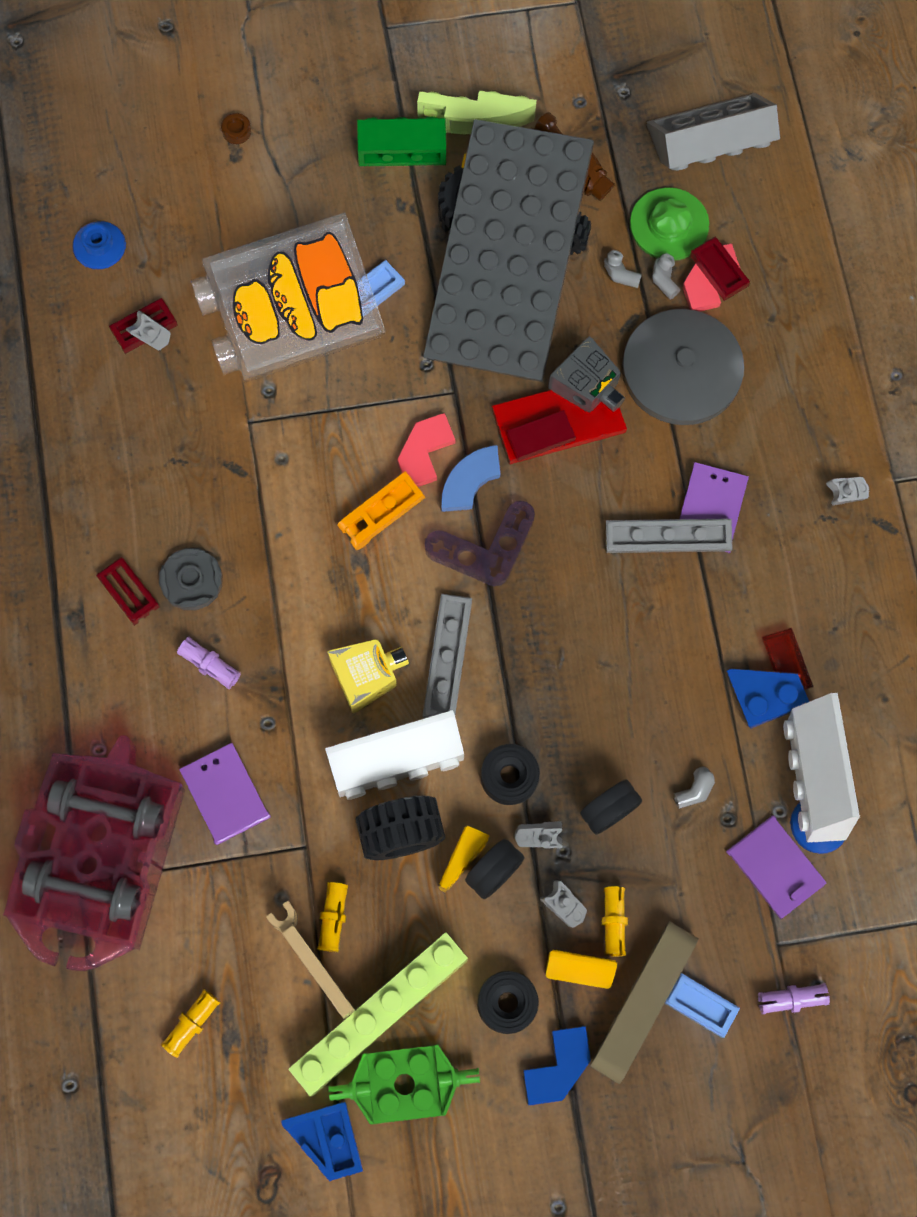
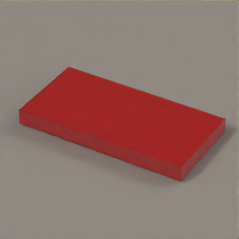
[492,390,627,465]

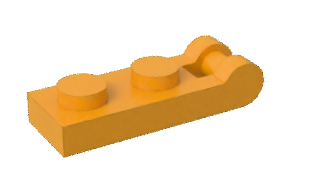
[337,471,425,550]

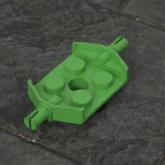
[328,1045,480,1125]

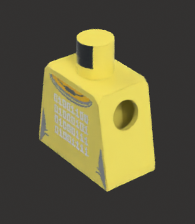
[328,640,409,713]

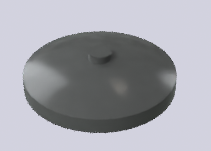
[622,309,744,425]

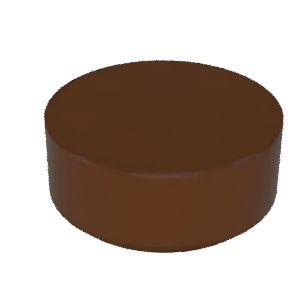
[221,113,251,144]

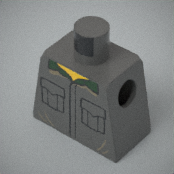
[548,336,625,412]

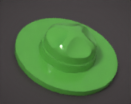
[630,188,709,260]

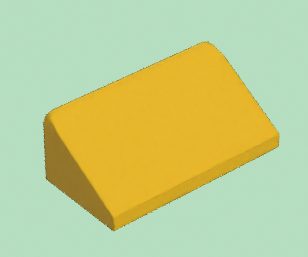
[545,950,618,989]

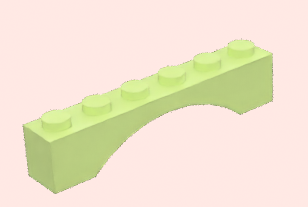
[288,932,468,1097]

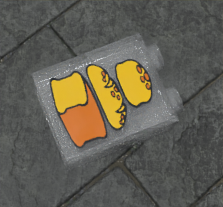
[190,213,386,384]

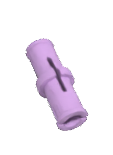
[177,637,241,689]
[758,983,830,1015]

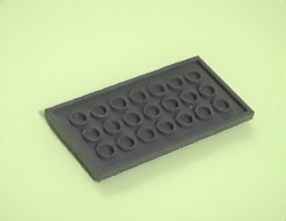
[423,119,594,382]

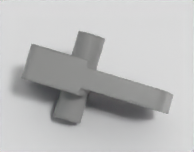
[126,311,171,350]
[826,477,869,505]
[514,821,563,848]
[540,880,587,928]

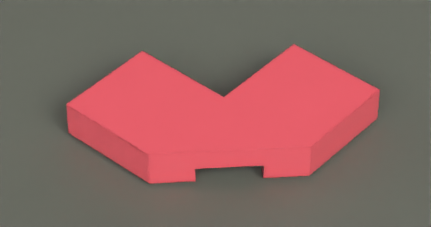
[682,243,740,312]
[397,413,455,487]

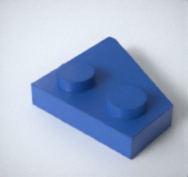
[727,669,809,729]
[281,1102,364,1181]

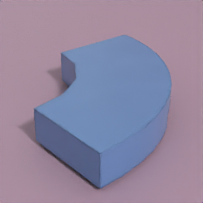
[441,445,500,512]

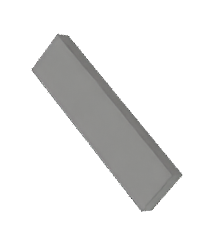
[606,519,733,553]
[423,594,472,718]

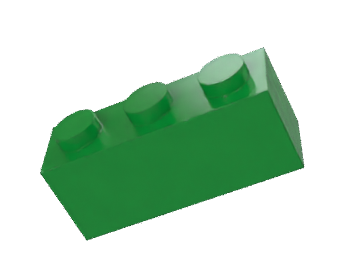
[357,117,446,166]

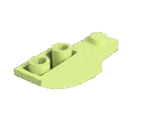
[417,91,537,134]

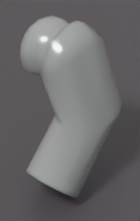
[604,250,642,288]
[652,254,681,300]
[674,767,715,809]

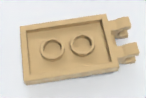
[266,901,355,1020]

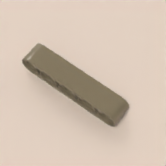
[589,921,699,1084]

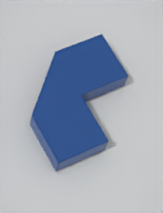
[523,1026,591,1106]

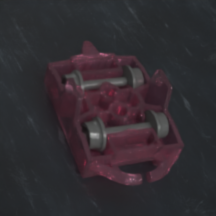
[3,735,185,971]

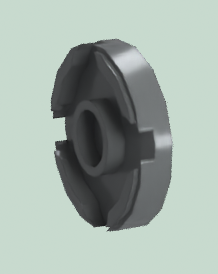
[159,548,223,610]

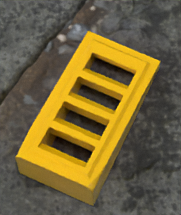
[439,825,490,893]

